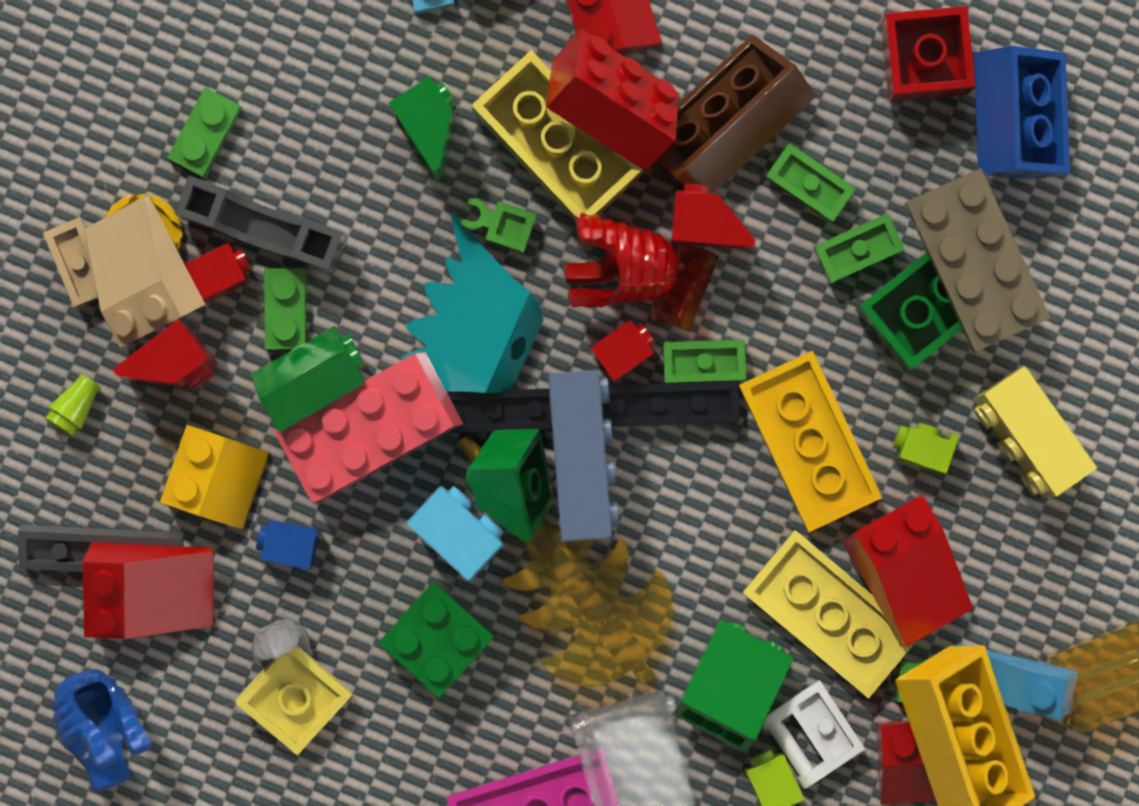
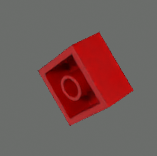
[881,6,976,102]

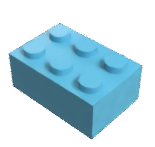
[406,486,505,581]

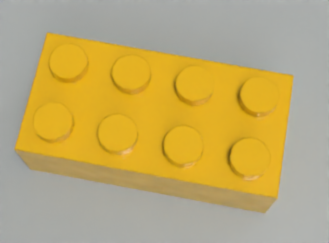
[895,645,1035,806]

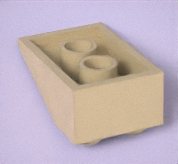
[85,195,205,348]

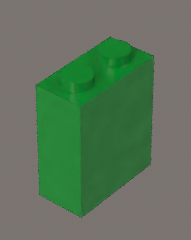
[250,326,366,433]
[672,620,794,753]

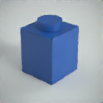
[256,520,321,570]

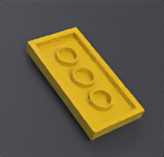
[738,350,883,533]

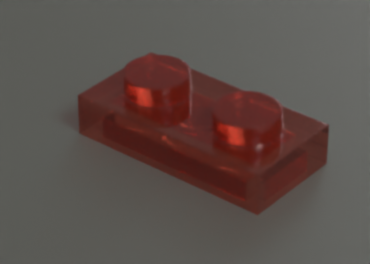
[651,243,719,332]

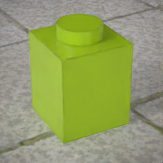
[744,749,805,806]

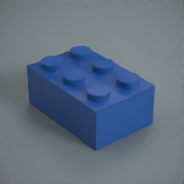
[974,46,1070,180]

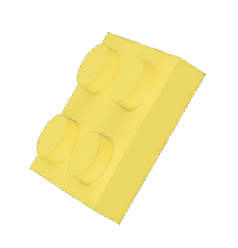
[235,645,352,755]

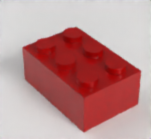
[546,29,679,171]

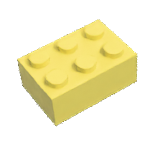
[973,366,1097,498]

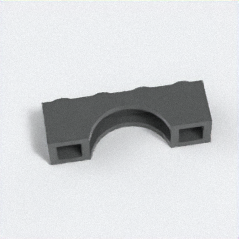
[174,176,347,275]

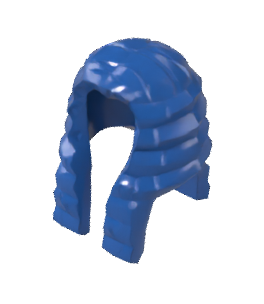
[51,669,152,792]

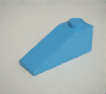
[956,643,1078,720]

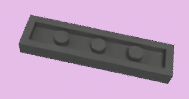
[18,525,184,572]

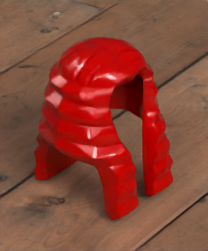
[563,213,679,308]

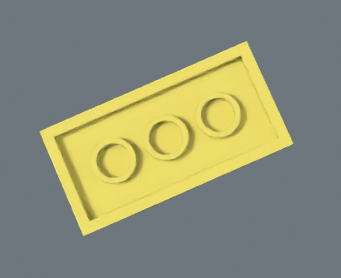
[742,530,916,699]

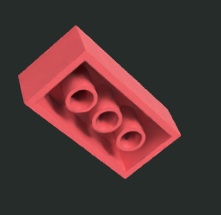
[274,352,464,504]

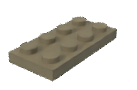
[904,168,1051,353]

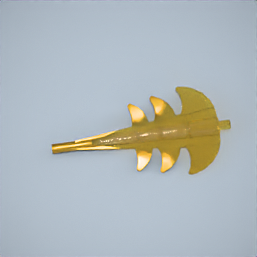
[457,434,673,686]

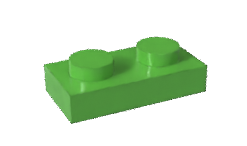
[167,87,242,179]
[765,143,856,224]
[813,213,905,284]
[264,268,307,351]
[663,340,746,384]

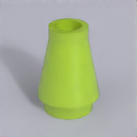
[45,374,101,437]

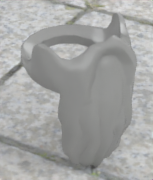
[251,618,311,670]

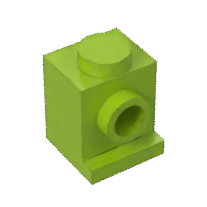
[892,423,960,475]

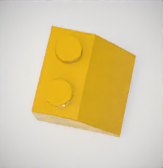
[160,425,270,529]

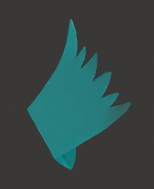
[401,211,544,393]

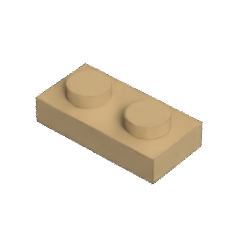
[43,217,98,309]

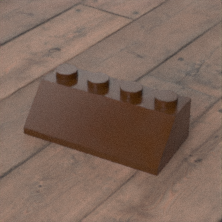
[653,34,817,194]

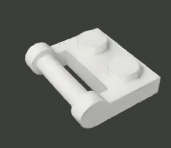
[762,680,865,789]

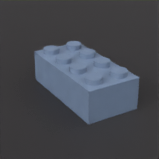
[548,370,619,541]

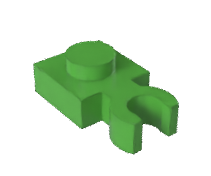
[461,198,537,254]

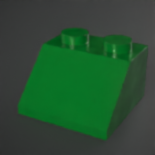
[388,76,457,182]
[466,429,555,541]

